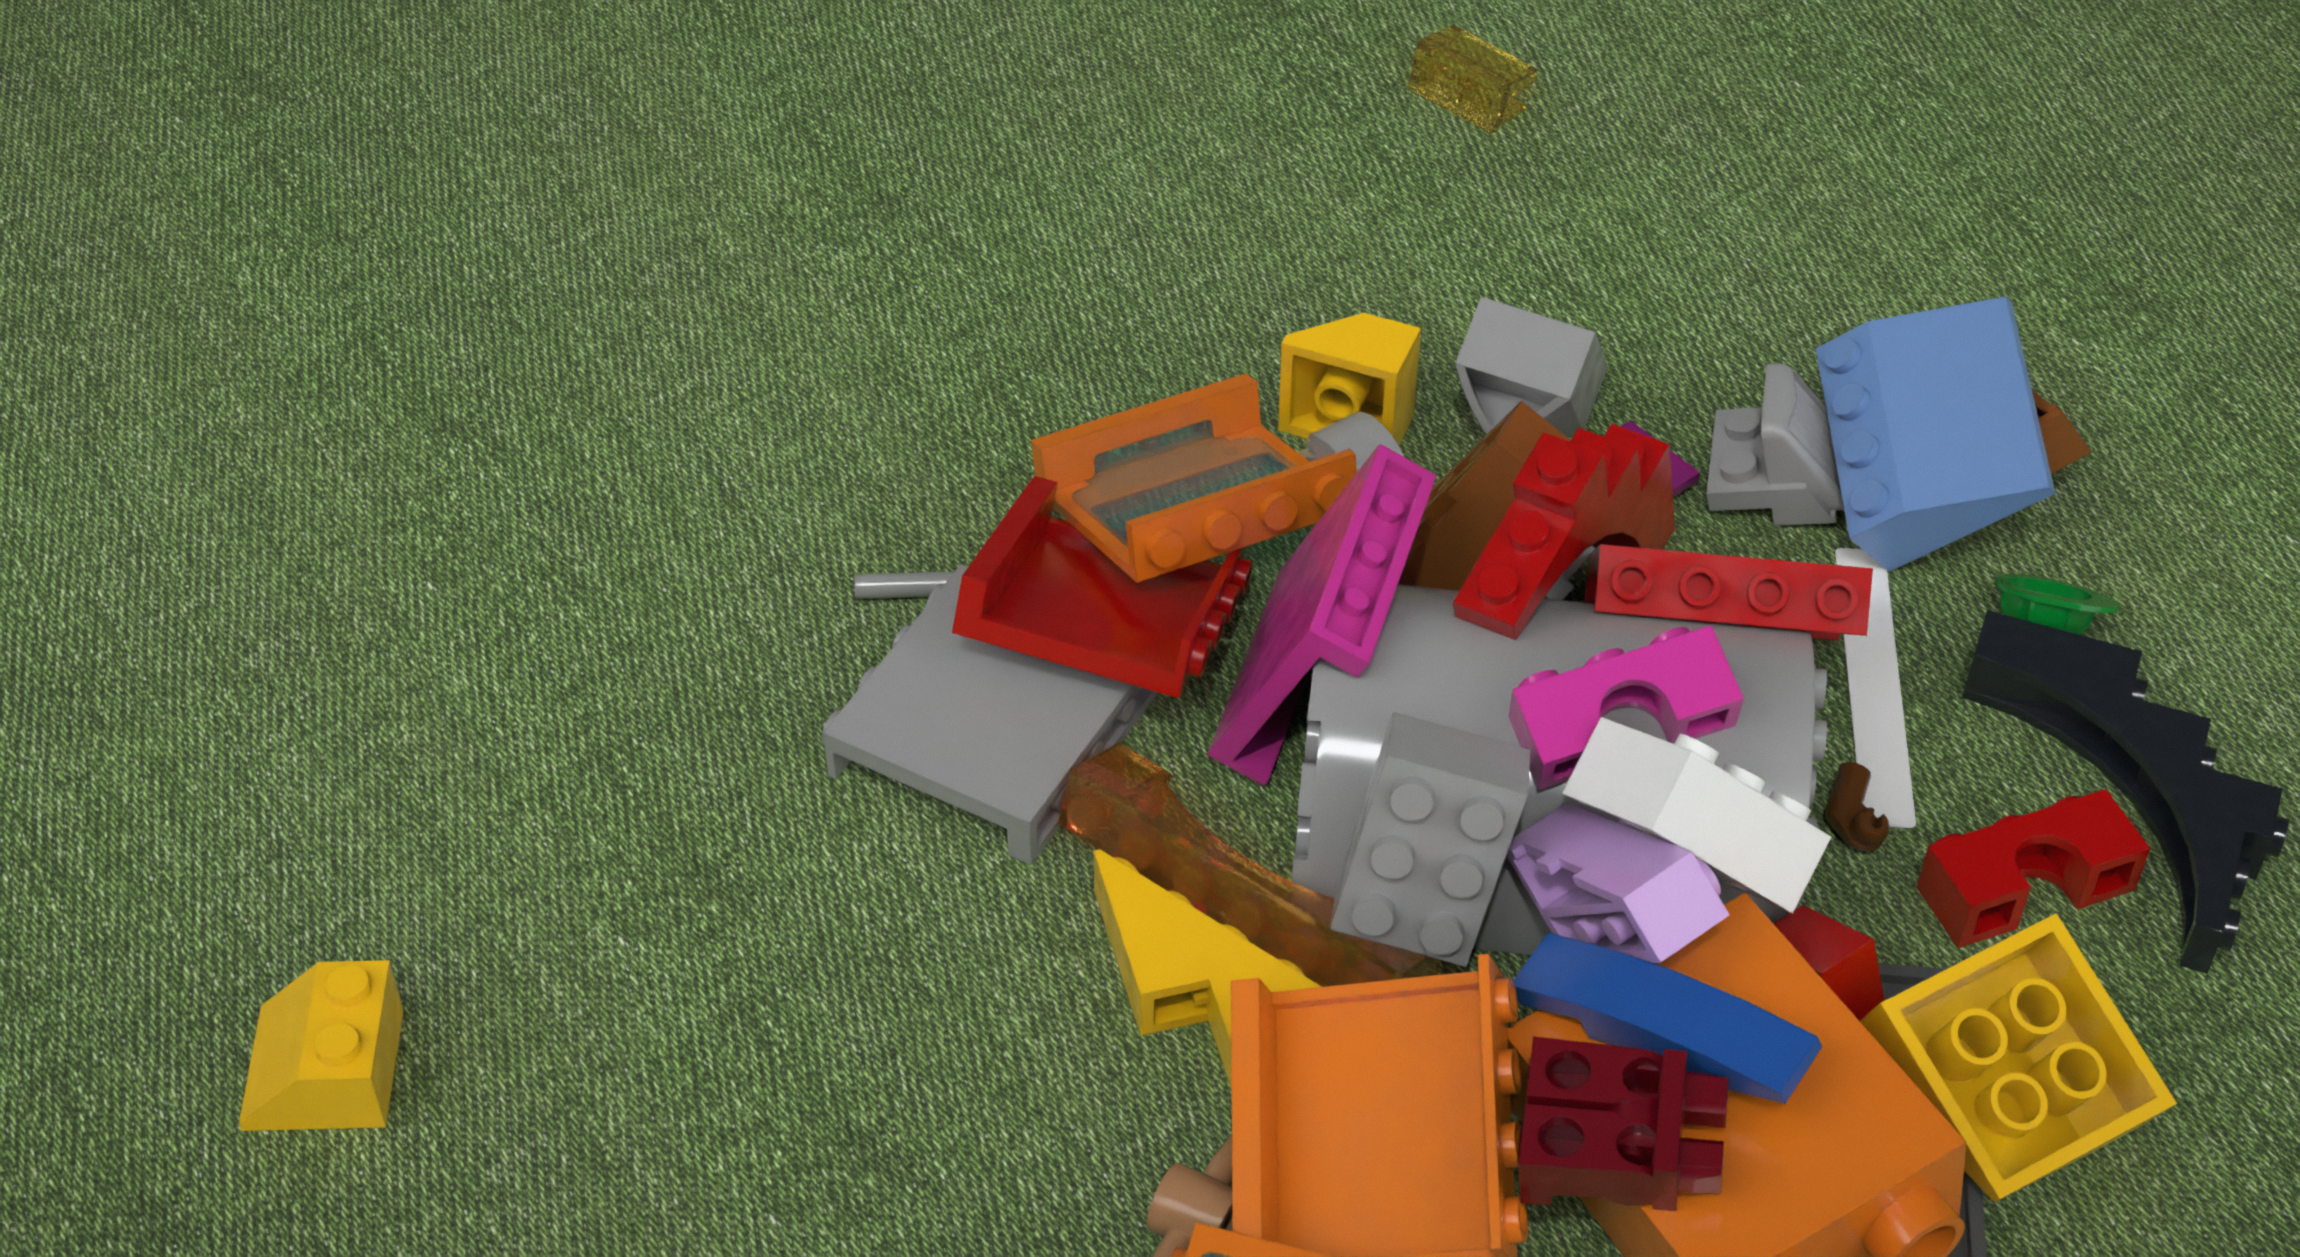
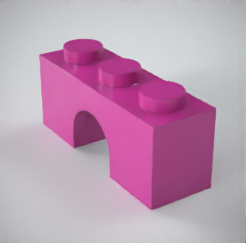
[1508,625,1744,790]

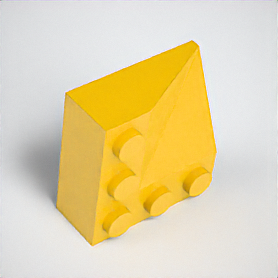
[1860,913,2177,1203]

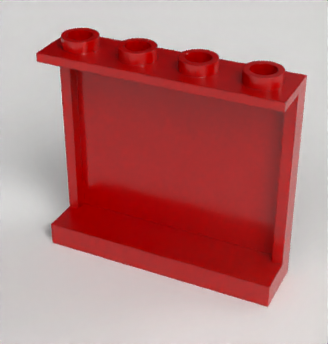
[952,475,1254,698]
[1584,544,1873,641]

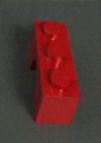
[1916,789,2150,948]

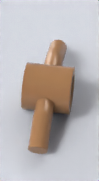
[1146,1134,1233,1257]

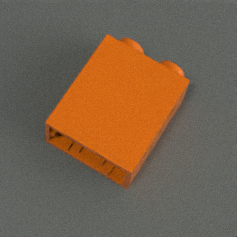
[1507,892,1966,1257]

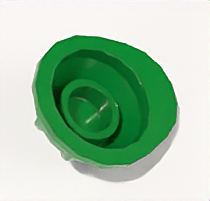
[1994,574,2120,635]

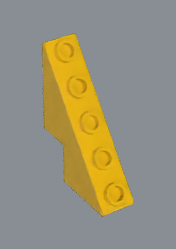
[1093,849,1322,1086]

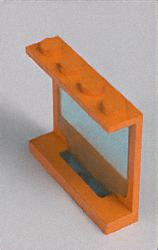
[1031,373,1357,583]

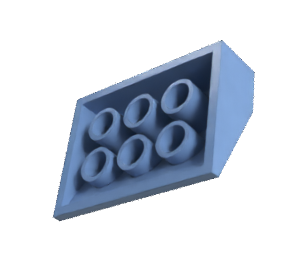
[1816,296,2056,572]

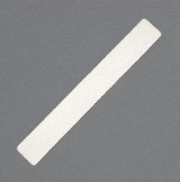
[1835,548,1916,828]

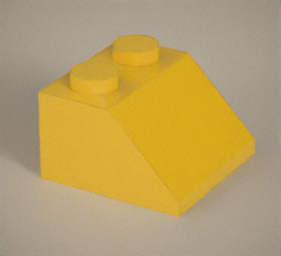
[1278,313,1421,446]
[239,960,404,1131]

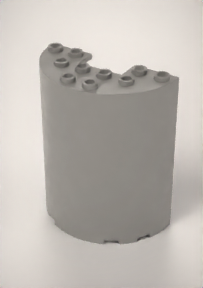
[1288,584,1827,955]

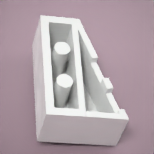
[1562,717,1831,914]

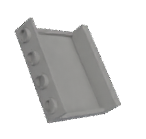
[821,564,1158,865]

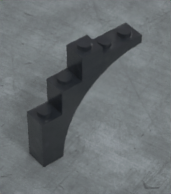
[1962,610,2289,974]

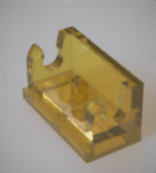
[1408,24,1538,134]

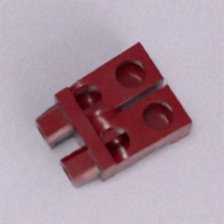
[1518,1036,1729,1211]

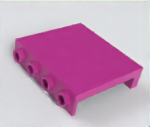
[1207,444,1437,786]

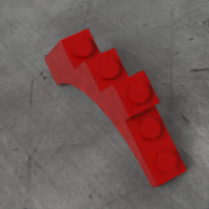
[1453,423,1675,640]

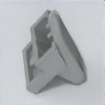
[1706,363,1844,526]

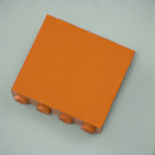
[1231,954,1528,1257]

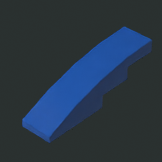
[1513,933,1822,1104]

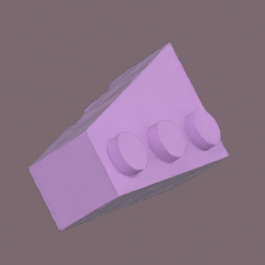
[1506,802,1729,963]

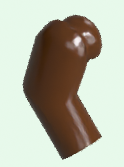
[1825,762,1890,852]

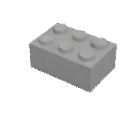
[1330,712,1531,967]

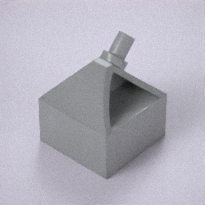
[1455,297,1608,437]

